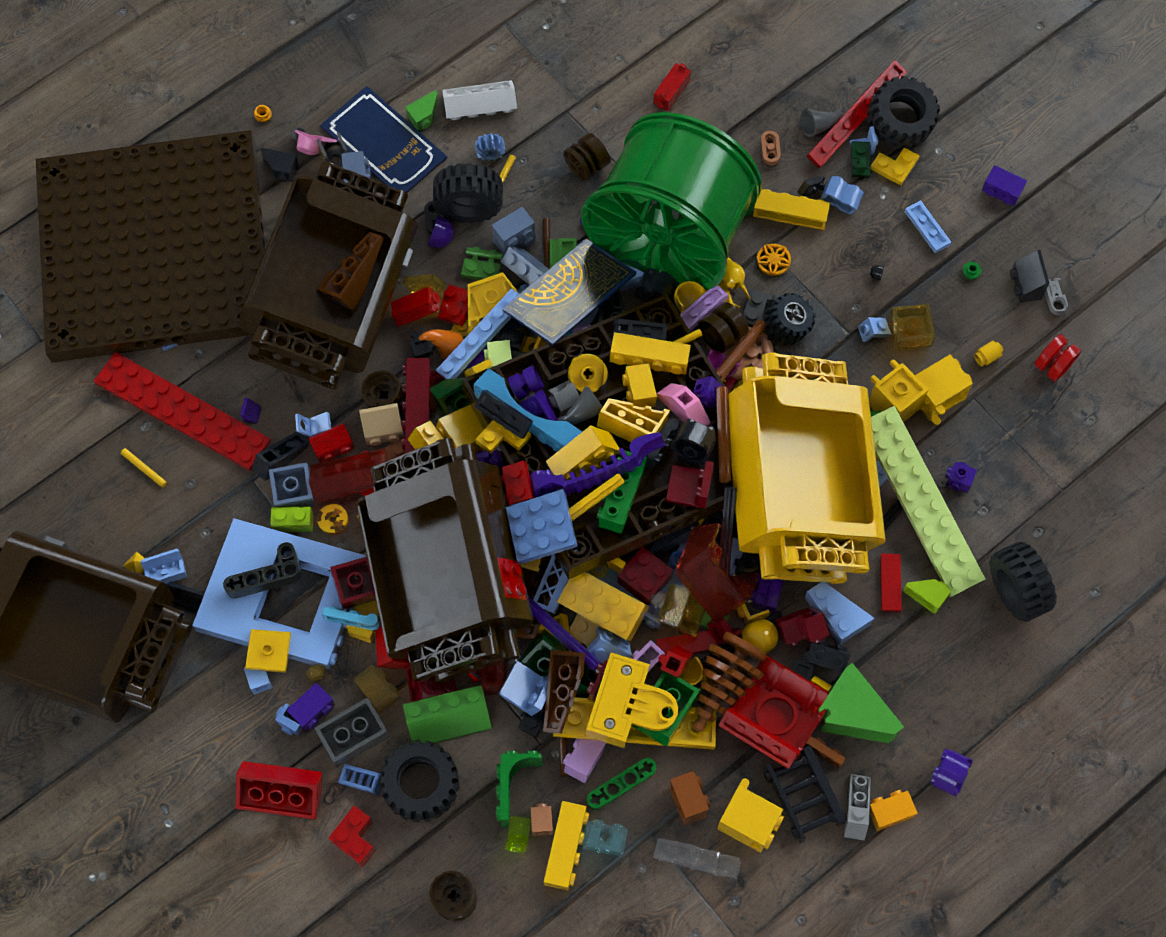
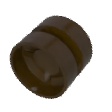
[698,302,749,353]

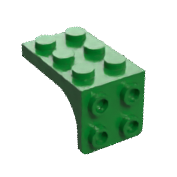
[496,751,543,827]

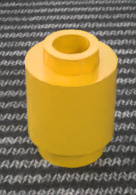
[974,340,1003,366]

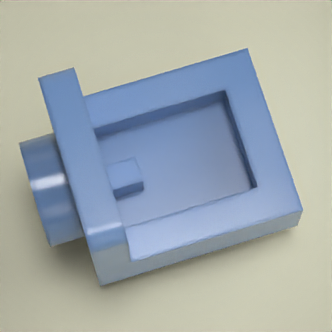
[275,703,303,736]

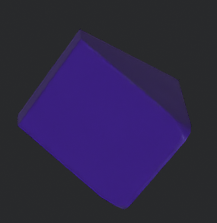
[240,397,261,424]

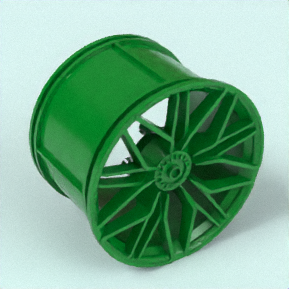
[581,112,762,291]

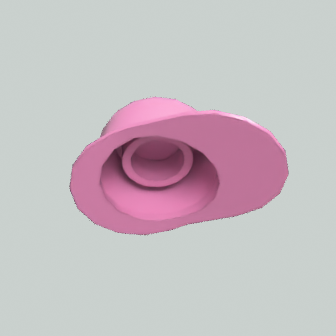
[295,130,337,155]

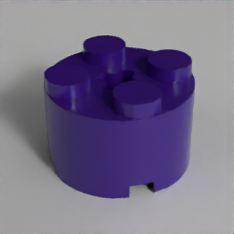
[931,748,973,797]

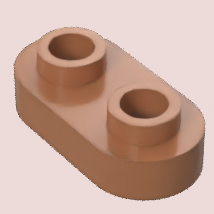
[761,131,781,166]

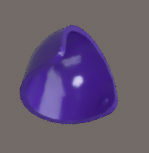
[427,216,454,248]

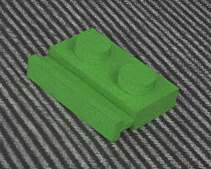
[550,238,577,268]

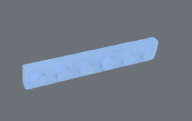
[436,288,519,379]

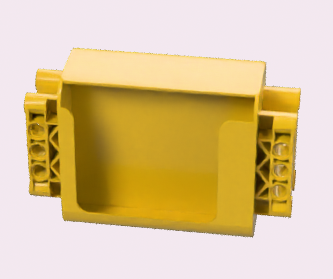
[728,353,885,584]

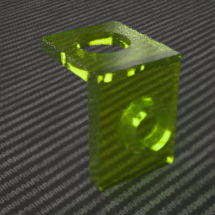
[505,816,531,853]

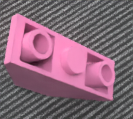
[657,383,711,426]

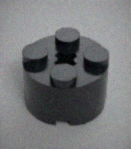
[634,268,678,303]
[671,419,717,466]

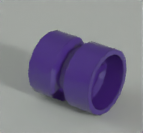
[508,366,544,400]

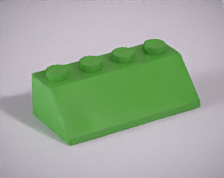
[403,685,492,744]

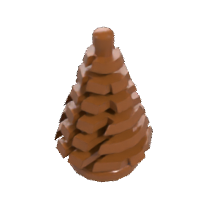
[692,632,767,732]

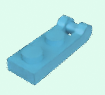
[322,606,380,630]

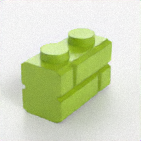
[271,507,313,532]

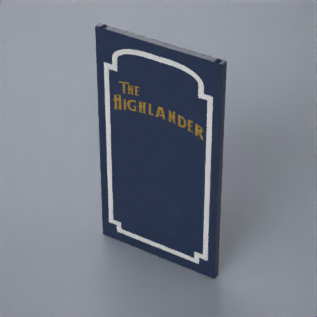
[320,86,447,193]

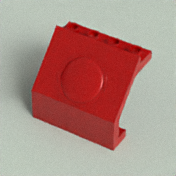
[719,656,829,769]

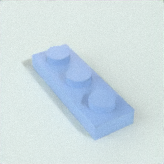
[905,200,951,254]

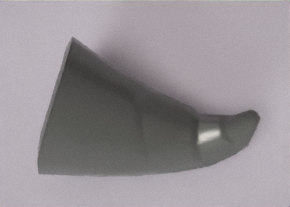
[800,107,841,137]
[556,386,603,425]

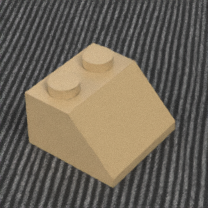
[359,403,404,446]

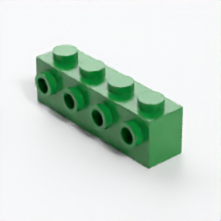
[596,450,647,534]

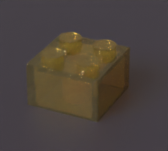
[889,304,936,351]
[658,584,708,637]

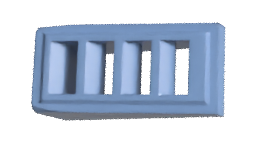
[338,764,381,796]

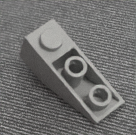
[844,774,871,841]

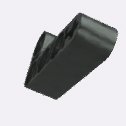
[223,542,302,598]

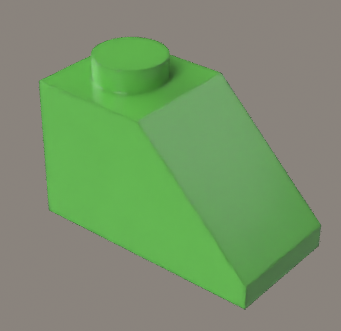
[405,90,439,131]

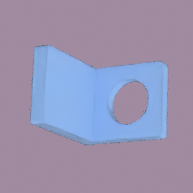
[849,126,878,155]
[295,412,331,438]

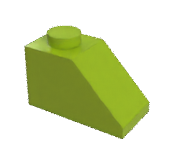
[903,579,951,614]

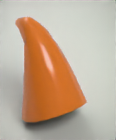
[418,329,464,360]

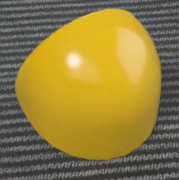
[674,281,706,313]
[742,619,778,654]
[679,657,703,686]

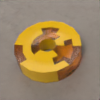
[317,504,349,535]

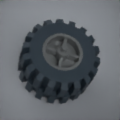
[764,293,816,345]

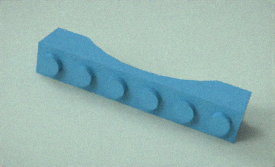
[474,368,582,453]

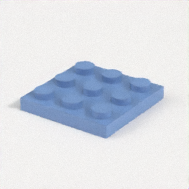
[506,489,578,564]

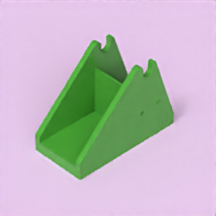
[819,663,904,744]

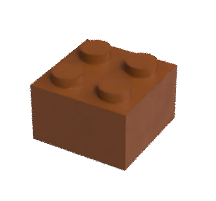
[669,771,711,826]

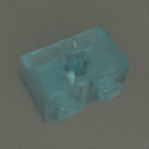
[583,819,628,857]

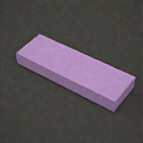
[680,285,729,331]

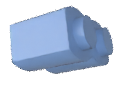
[820,176,864,215]

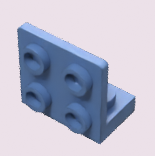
[499,661,548,716]

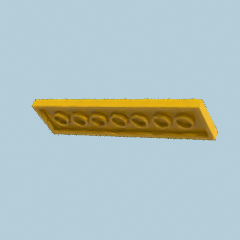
[553,697,716,750]

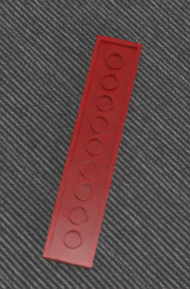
[94,352,271,472]

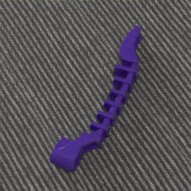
[530,432,665,497]

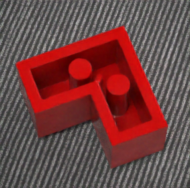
[328,805,375,867]

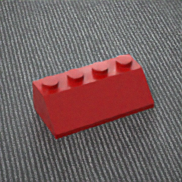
[235,761,323,820]

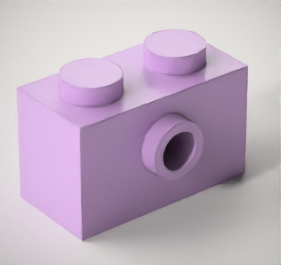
[630,640,665,675]
[563,738,606,783]

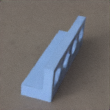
[533,550,581,614]

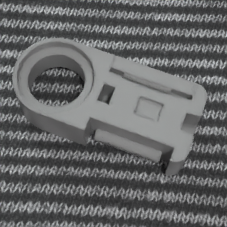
[1045,278,1068,315]

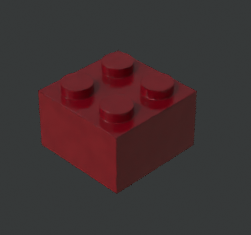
[618,547,674,606]
[330,556,376,610]

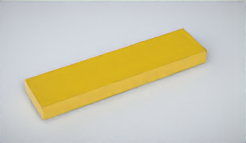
[463,359,493,378]

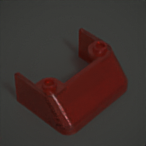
[676,523,760,620]

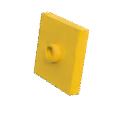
[245,629,292,673]

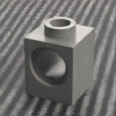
[548,380,579,411]

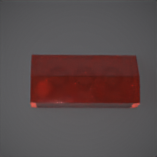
[309,448,388,502]

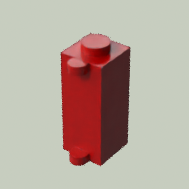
[653,63,691,111]
[391,287,440,327]
[658,645,694,678]

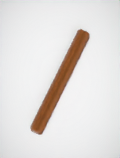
[716,320,766,381]
[716,386,731,483]

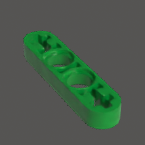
[587,758,657,810]

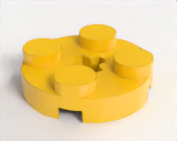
[568,354,608,392]

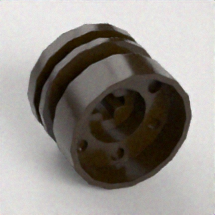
[563,133,611,182]
[361,370,406,413]
[429,870,477,922]

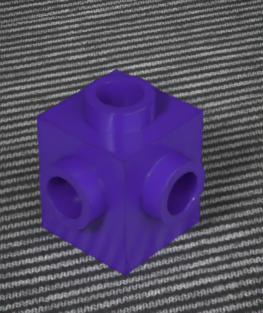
[693,376,722,409]
[945,461,977,493]

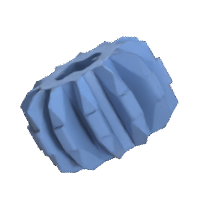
[475,133,505,161]

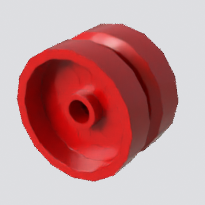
[1034,334,1082,382]

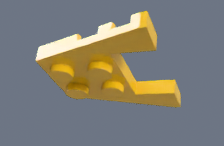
[468,272,519,335]

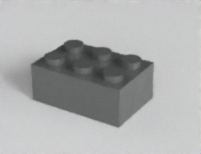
[314,697,390,768]

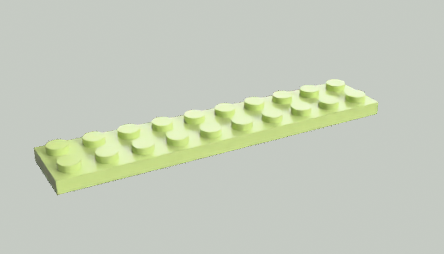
[860,406,985,597]

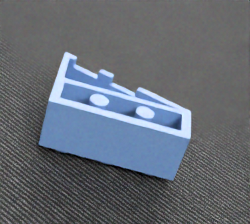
[805,582,874,645]

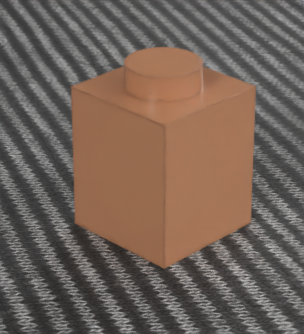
[531,803,553,836]

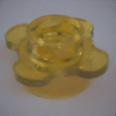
[305,665,326,681]

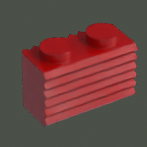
[308,423,354,463]

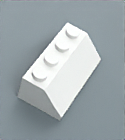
[442,80,517,120]

